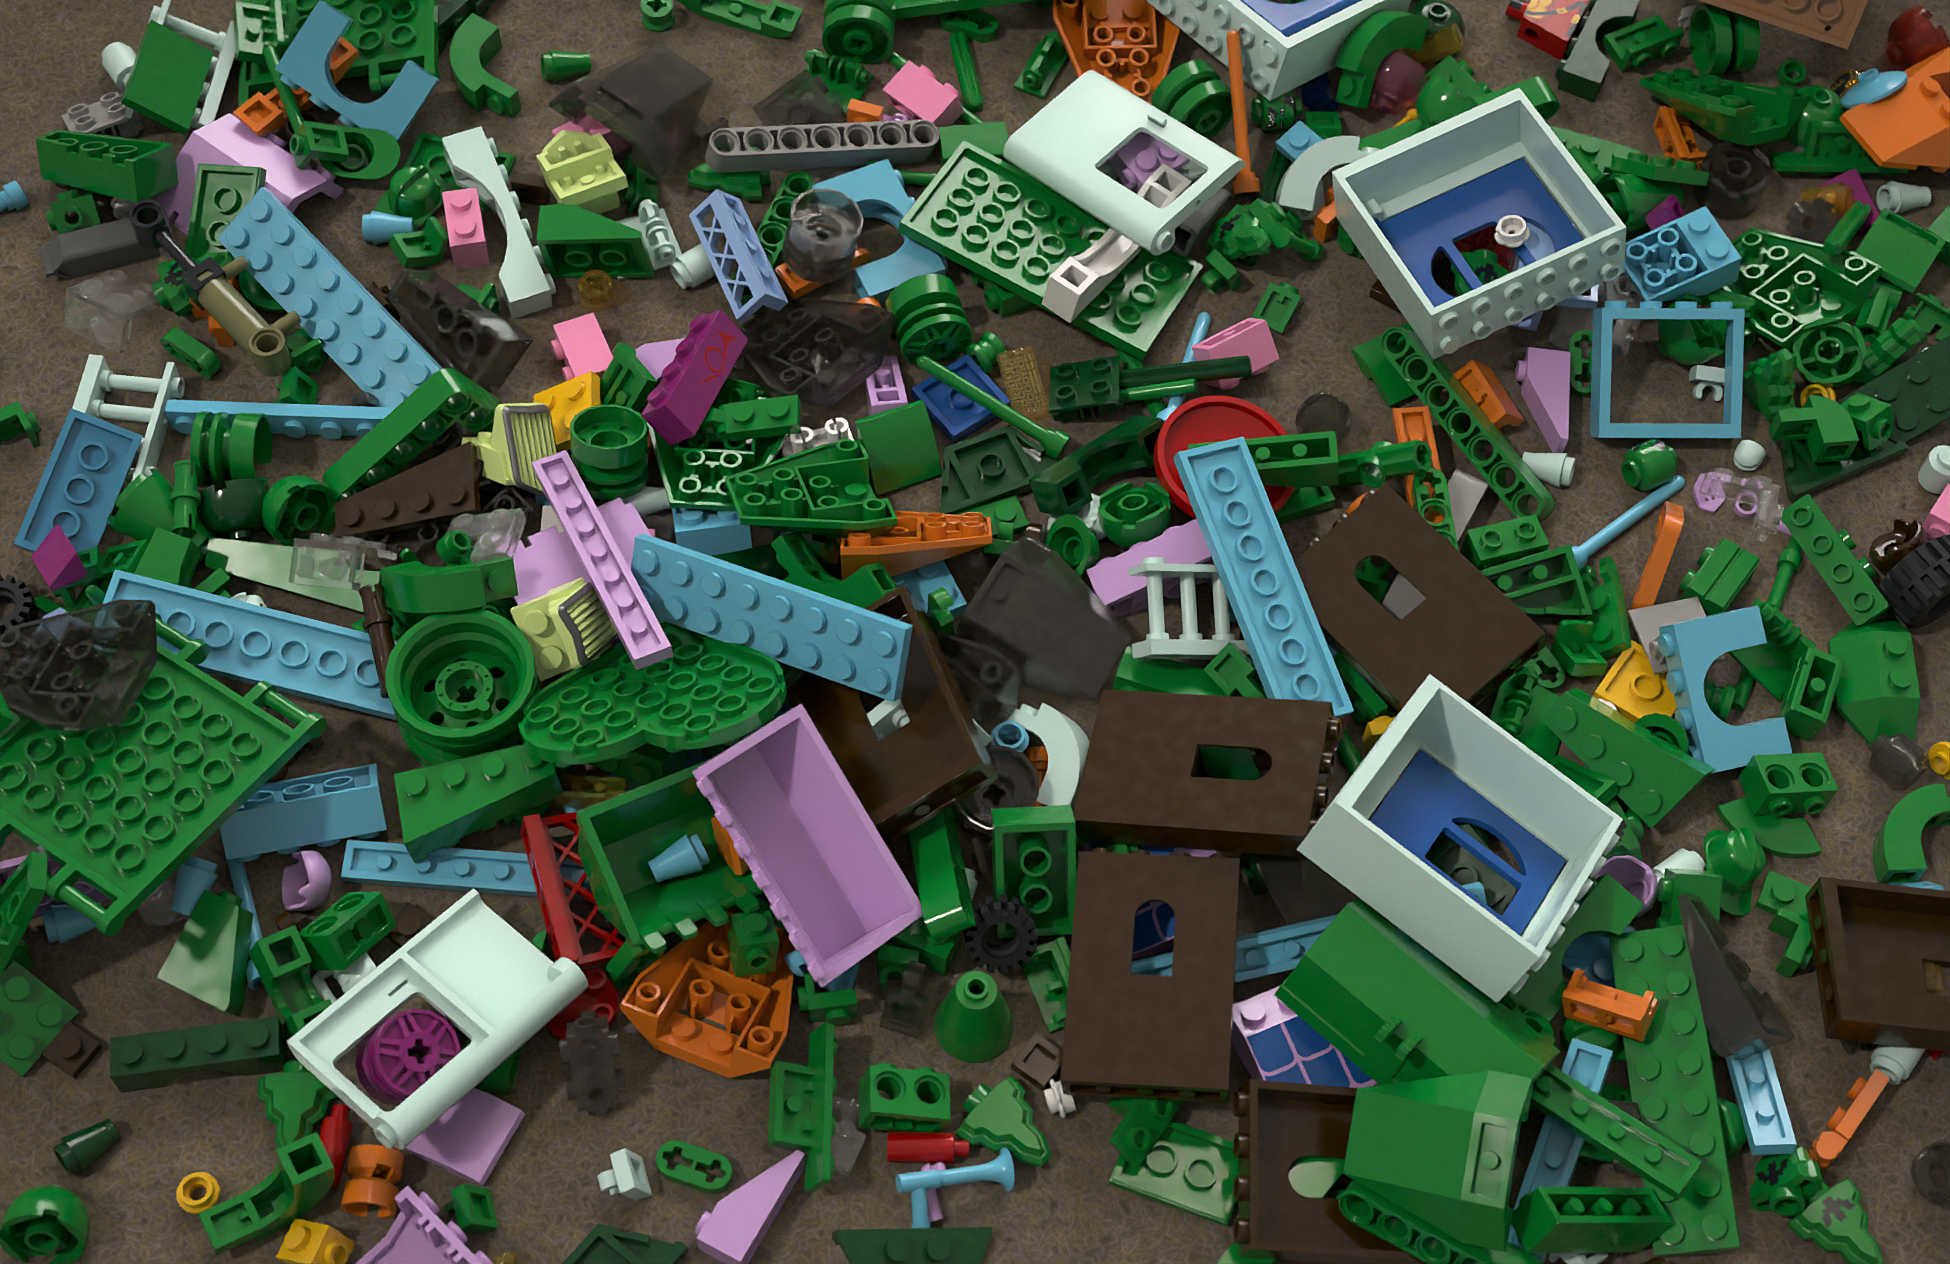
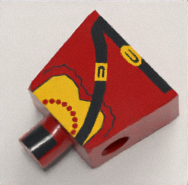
[1505,0,1590,60]

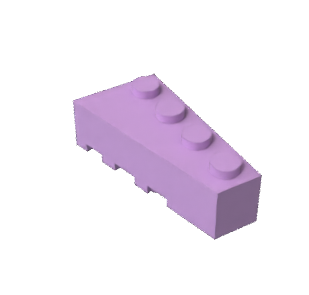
[1086,518,1215,619]

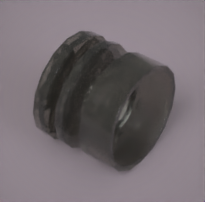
[781,188,864,283]
[952,745,1039,841]

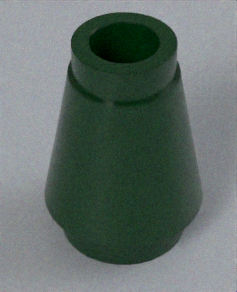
[53,1118,121,1176]

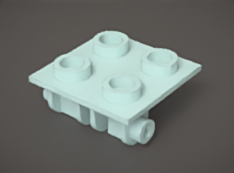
[616,199,682,281]

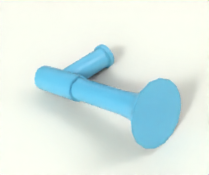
[895,1148,1015,1228]

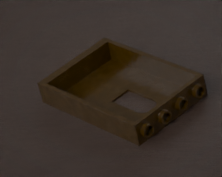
[1294,483,1545,713]
[787,584,999,845]
[1073,689,1341,857]
[1060,848,1240,1104]
[1805,877,1950,1052]
[1233,1079,1427,1264]

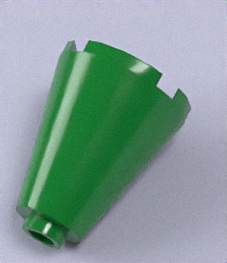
[1592,172,1684,237]
[108,468,216,564]
[934,971,1014,1063]

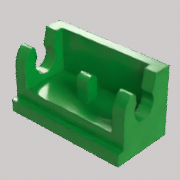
[1021,936,1071,1034]

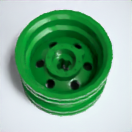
[385,608,542,767]

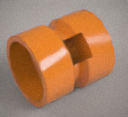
[340,1144,405,1218]

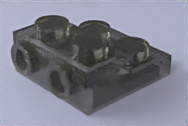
[752,69,847,150]

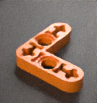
[1630,501,1684,610]

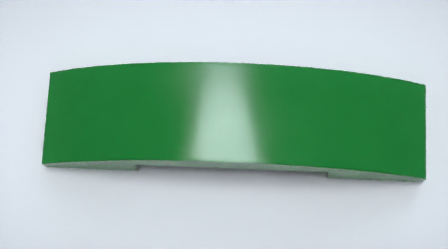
[677,0,803,38]

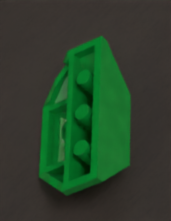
[1827,618,1920,751]

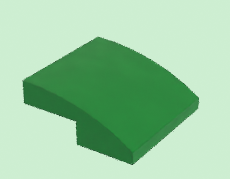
[1351,323,1427,407]
[855,400,942,496]

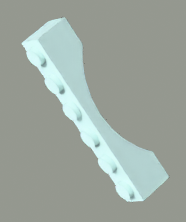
[442,126,556,319]

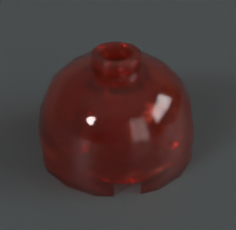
[1886,4,1950,69]

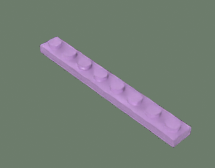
[531,450,673,670]

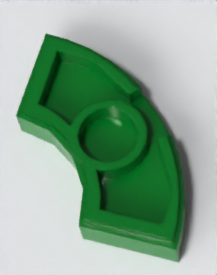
[1715,797,1822,859]

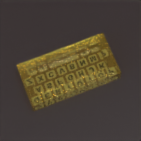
[996,345,1051,419]

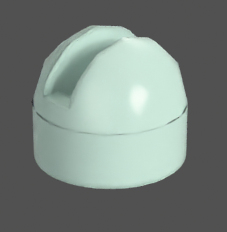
[1734,440,1766,471]

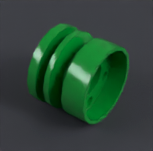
[886,274,972,367]
[570,405,648,500]
[190,411,273,489]

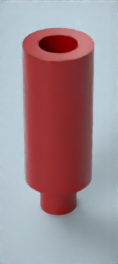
[319,1104,354,1190]
[887,1131,969,1163]

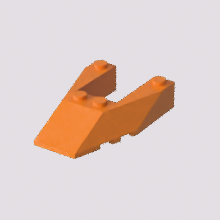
[1839,47,1950,173]

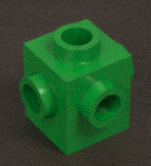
[46,189,103,235]

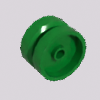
[822,0,895,64]
[1689,3,1761,76]
[1151,59,1233,139]

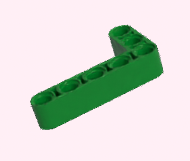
[322,368,502,503]

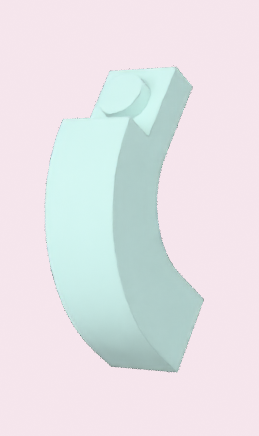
[1275,136,1380,216]
[1000,703,1090,812]

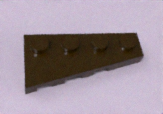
[334,441,481,542]

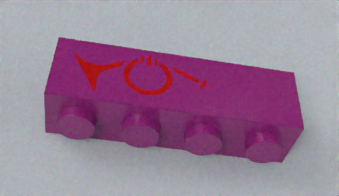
[641,309,748,446]

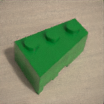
[1480,544,1593,619]

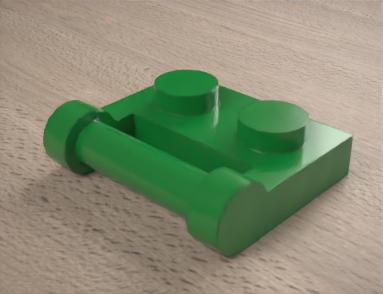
[1248,198,1324,262]
[600,342,658,412]

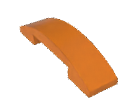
[233,38,359,136]

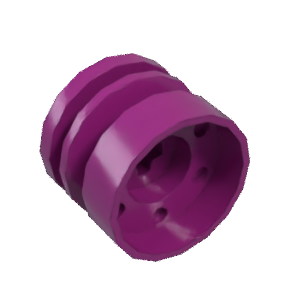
[355,1009,461,1106]

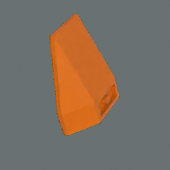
[1052,0,1180,104]
[840,510,992,580]
[620,908,796,1078]

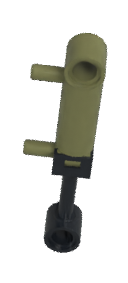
[129,199,301,377]

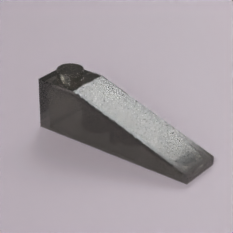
[1677,893,1795,1060]

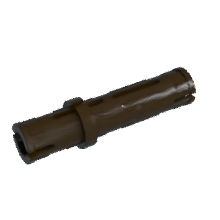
[358,584,395,699]

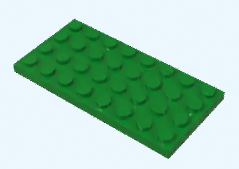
[898,140,1203,361]

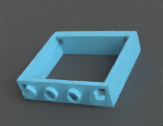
[1590,301,1745,438]

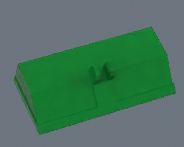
[576,758,764,953]
[1274,898,1560,1085]

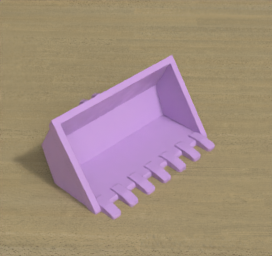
[692,704,923,988]

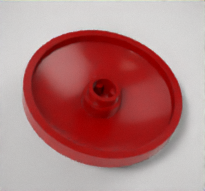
[1154,395,1295,519]

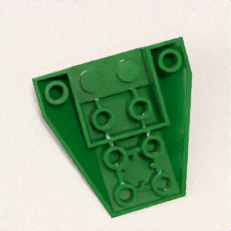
[1639,68,1809,146]
[1720,227,1882,350]
[647,397,789,511]
[725,439,897,539]
[1343,1070,1534,1252]

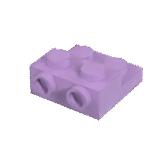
[1105,132,1190,194]

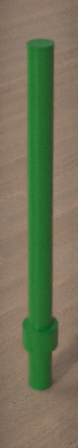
[1731,534,1803,711]

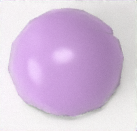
[282,850,332,911]
[1594,855,1658,918]

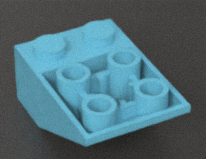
[1624,206,1742,302]
[672,508,752,556]

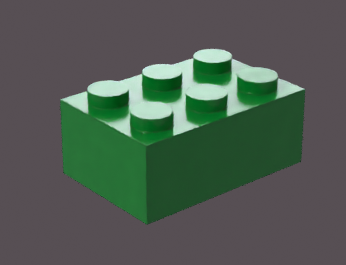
[991,805,1076,938]

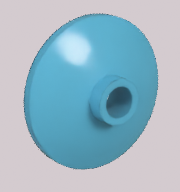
[1841,69,1908,108]

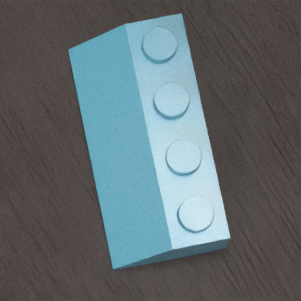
[220,763,387,862]

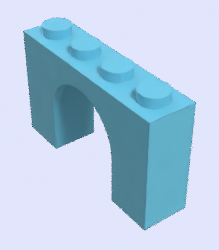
[275,0,440,144]
[811,158,948,307]
[1658,605,1792,774]

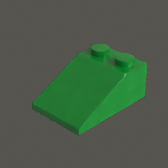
[536,203,655,279]

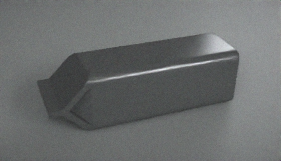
[1170,188,1235,257]
[39,217,161,279]

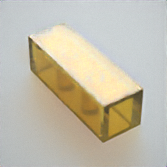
[1399,23,1465,73]
[551,774,629,809]

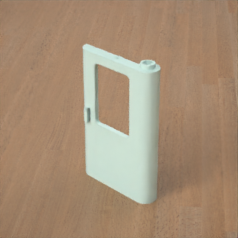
[1003,70,1247,256]
[287,888,588,1150]

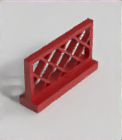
[520,811,625,968]

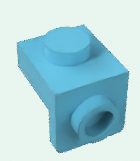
[1276,121,1323,162]

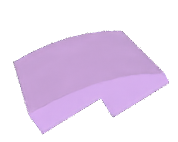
[405,1087,525,1186]

